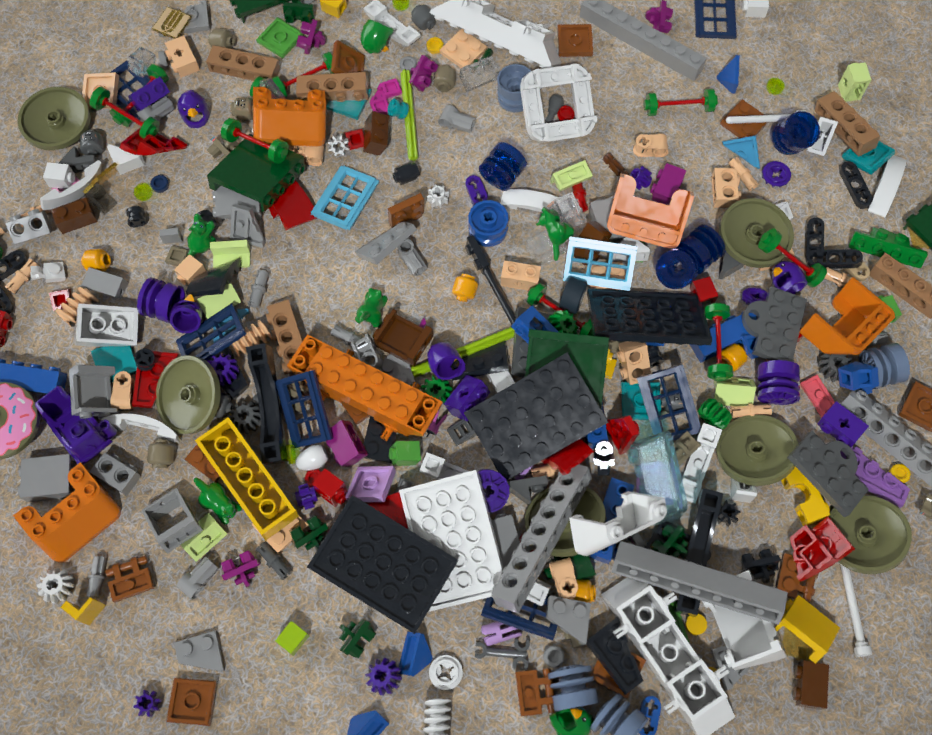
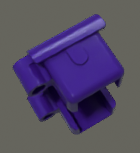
[35,386,117,465]

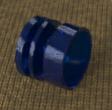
[771,111,820,155]
[479,142,527,191]
[675,224,726,274]
[656,246,700,289]

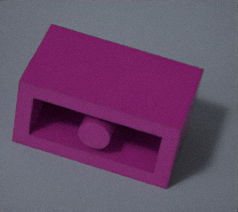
[650,163,687,205]
[326,420,368,467]

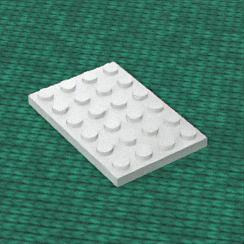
[399,469,504,611]

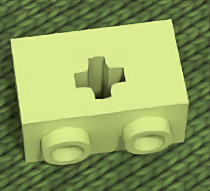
[838,62,871,102]

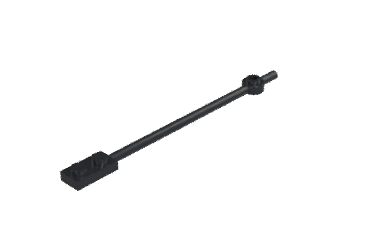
[465,235,515,325]

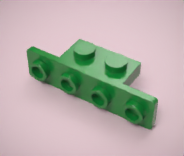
[848,227,928,268]

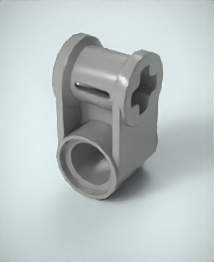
[351,333,383,370]

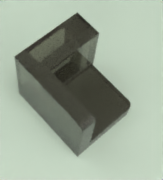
[85,183,117,215]

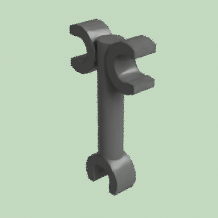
[475,639,530,671]

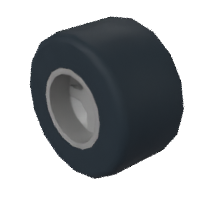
[559,277,587,314]

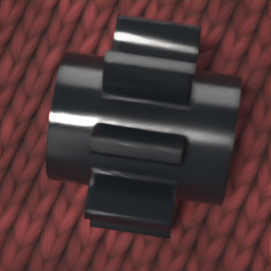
[718,500,741,527]

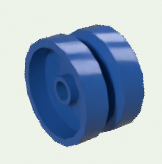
[468,200,508,247]

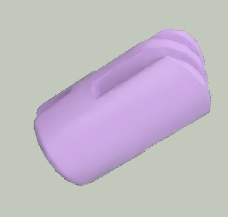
[481,615,522,646]

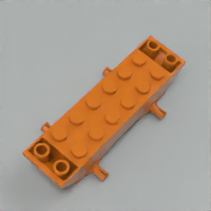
[287,334,443,441]

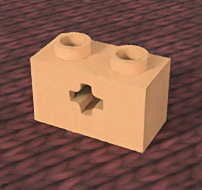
[165,36,200,78]
[500,260,541,291]

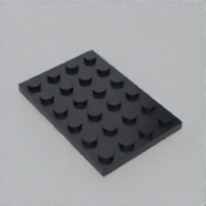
[587,288,712,346]
[464,352,608,480]
[307,495,459,634]

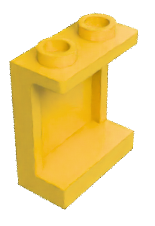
[775,595,840,664]

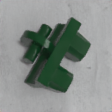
[283,0,315,23]
[289,515,329,551]
[651,524,688,558]
[339,619,376,659]

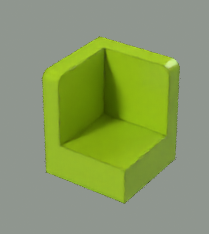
[275,621,309,656]

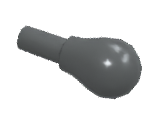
[545,94,564,123]

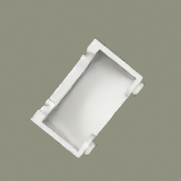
[569,491,667,556]
[703,570,788,670]

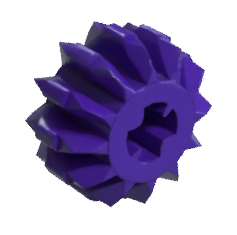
[207,353,239,387]
[365,658,402,696]

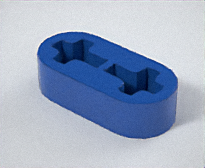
[638,696,661,735]

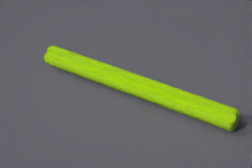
[401,69,418,161]
[411,327,514,377]

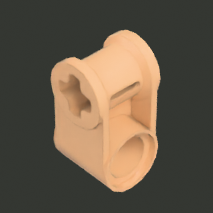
[633,134,669,157]
[289,145,324,166]
[110,371,135,410]
[549,558,578,600]

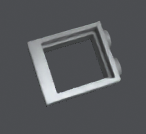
[141,488,203,553]

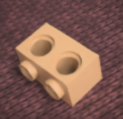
[711,168,741,208]
[617,341,651,385]

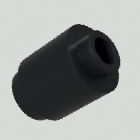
[392,162,420,185]

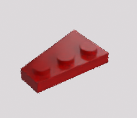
[132,351,179,408]
[606,415,640,455]

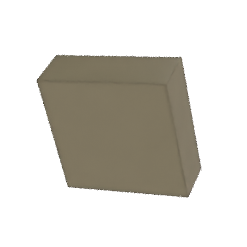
[165,246,189,266]

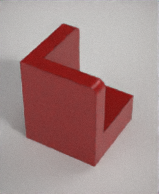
[690,277,718,304]

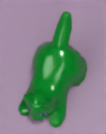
[536,207,574,261]
[187,214,216,257]
[355,288,388,328]
[193,477,242,525]

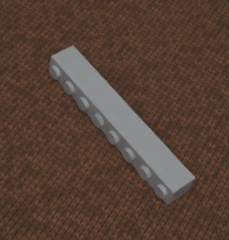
[579,0,707,81]
[612,541,787,625]

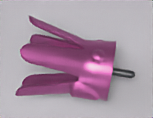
[426,411,448,437]

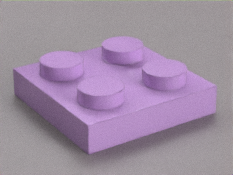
[346,466,396,502]

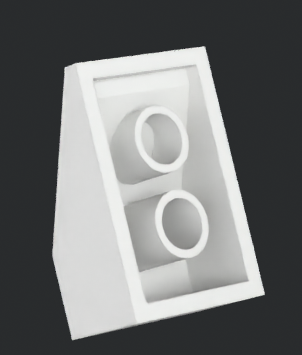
[75,303,138,347]

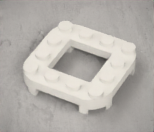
[520,64,597,142]

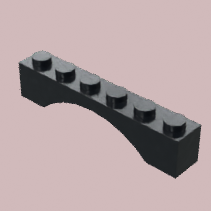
[246,343,288,465]
[674,488,723,617]

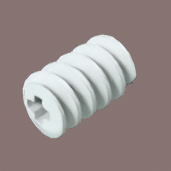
[423,699,452,735]

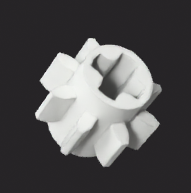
[328,133,349,156]
[427,185,449,208]

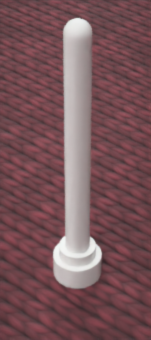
[726,110,808,125]
[840,564,873,657]

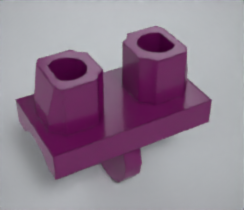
[645,0,673,33]
[296,19,326,54]
[409,55,438,92]
[221,550,261,587]

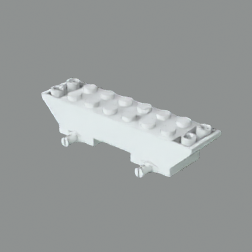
[430,0,561,69]
[601,577,735,735]

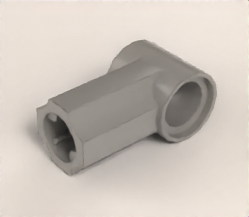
[137,96,174,122]
[438,105,476,133]
[397,239,427,276]
[176,556,219,600]

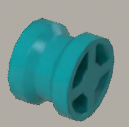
[387,99,409,120]

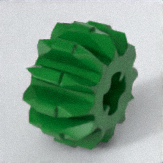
[547,310,579,334]
[420,376,452,405]
[697,398,732,430]

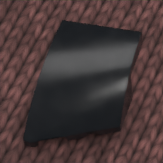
[186,258,242,297]

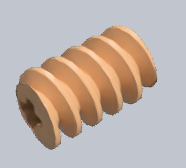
[55,287,99,327]
[232,320,273,356]

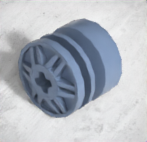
[497,64,531,112]
[858,343,910,389]
[548,664,599,711]
[590,693,648,735]

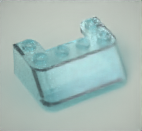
[628,431,687,526]

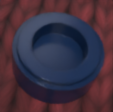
[150,175,169,193]

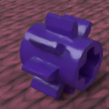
[630,166,652,190]
[294,483,318,510]
[133,690,162,717]

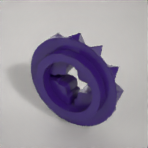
[762,161,791,188]
[742,288,768,305]

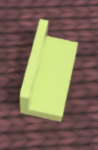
[550,160,593,192]
[210,240,250,268]
[197,284,241,319]
[714,377,756,406]
[181,513,227,562]

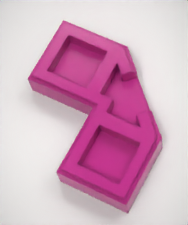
[369,78,402,115]

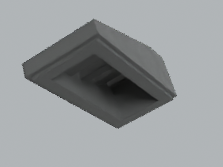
[447,420,477,446]

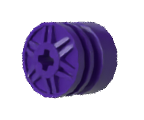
[137,277,185,323]
[757,360,800,405]
[478,469,509,513]

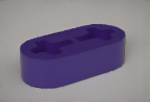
[465,175,488,206]

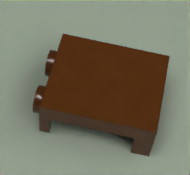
[373,309,433,367]

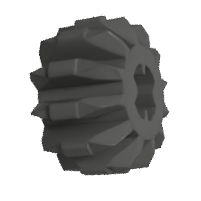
[818,354,852,382]
[229,401,261,434]

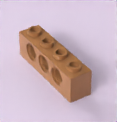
[206,45,281,85]
[296,72,368,103]
[814,91,880,156]
[869,253,932,319]
[266,299,303,376]

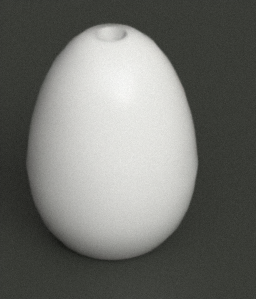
[296,445,328,471]

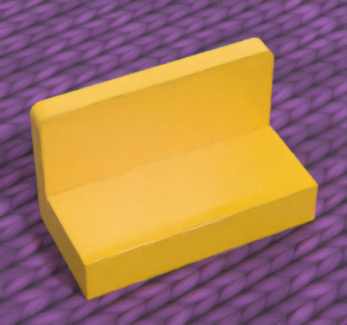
[60,597,106,626]

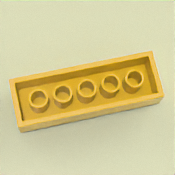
[195,417,299,540]

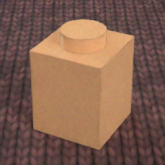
[174,254,207,286]

